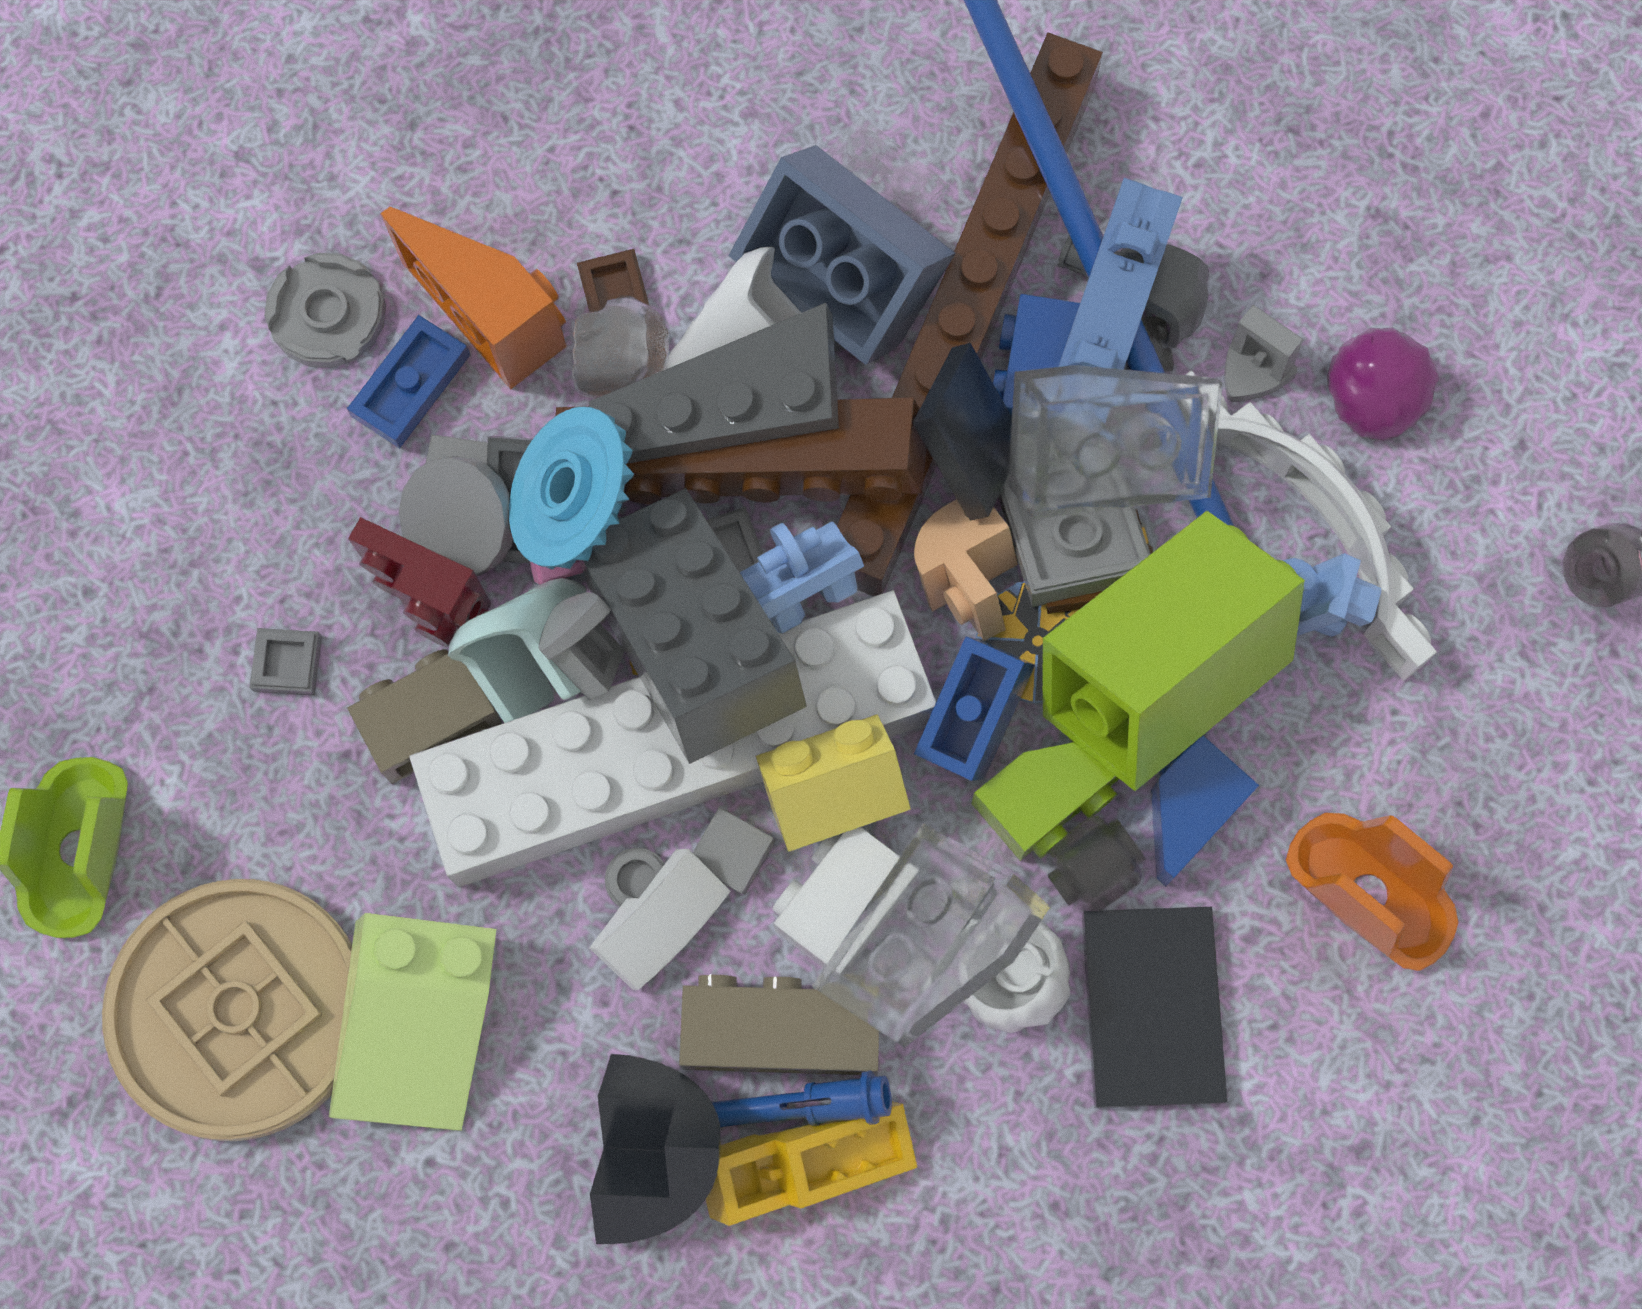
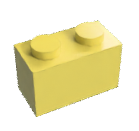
[755,714,911,852]

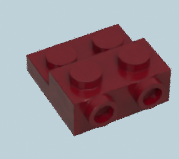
[348,517,492,647]

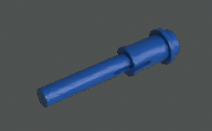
[712,1070,892,1128]

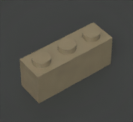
[679,975,880,1076]

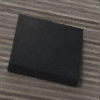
[913,343,1024,521]

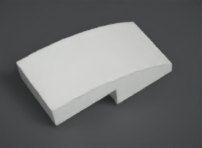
[589,849,731,990]

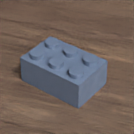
[728,145,955,365]

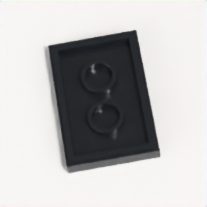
[1082,906,1228,1108]

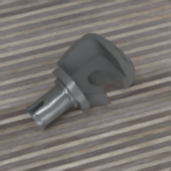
[1058,236,1209,348]

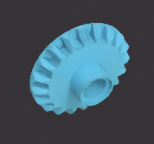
[509,407,634,570]

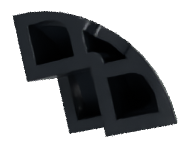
[590,1054,721,1244]

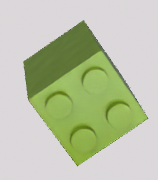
[1043,511,1305,791]

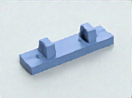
[1042,178,1183,434]

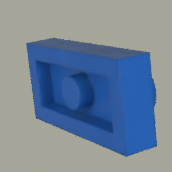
[347,315,471,449]

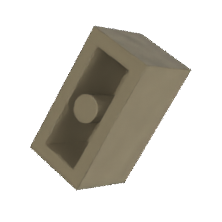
[347,649,503,784]

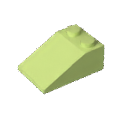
[329,913,496,1131]

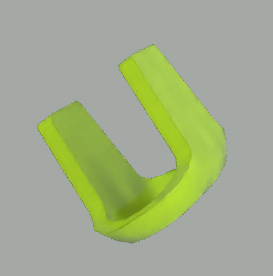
[0,757,128,938]

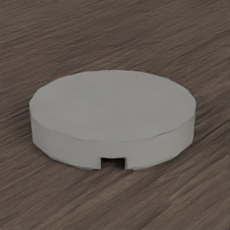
[264,253,386,368]
[399,456,513,576]

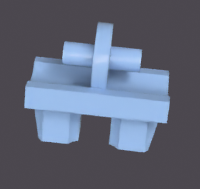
[740,521,864,634]
[1282,553,1381,637]

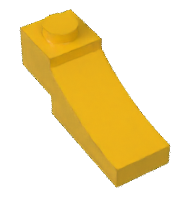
[706,1101,918,1226]

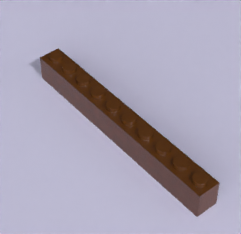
[837,32,1103,597]

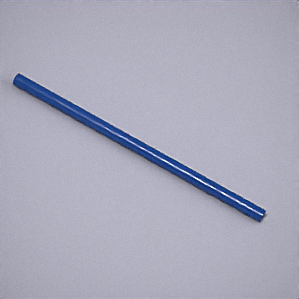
[964,0,1234,526]

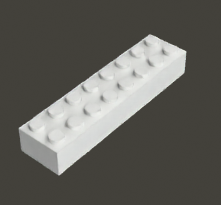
[409,590,936,887]

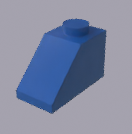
[1151,735,1259,887]

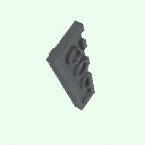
[589,303,839,463]

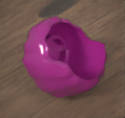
[1327,327,1439,441]

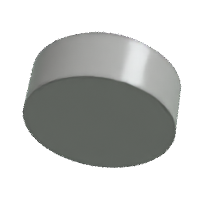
[605,848,665,908]

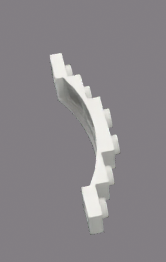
[1172,370,1437,681]

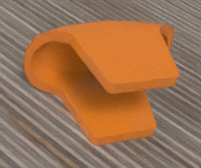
[1286,813,1459,971]

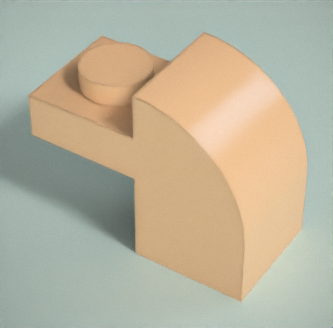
[914,499,1018,641]

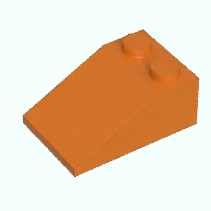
[380,206,567,390]

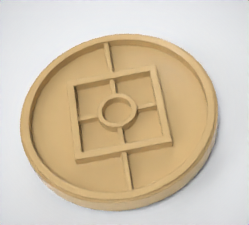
[102,879,352,1141]

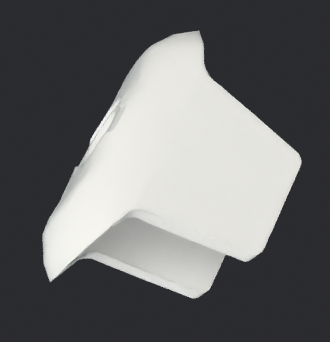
[666,247,801,369]

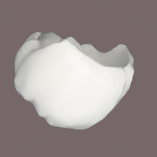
[955,915,1070,1033]

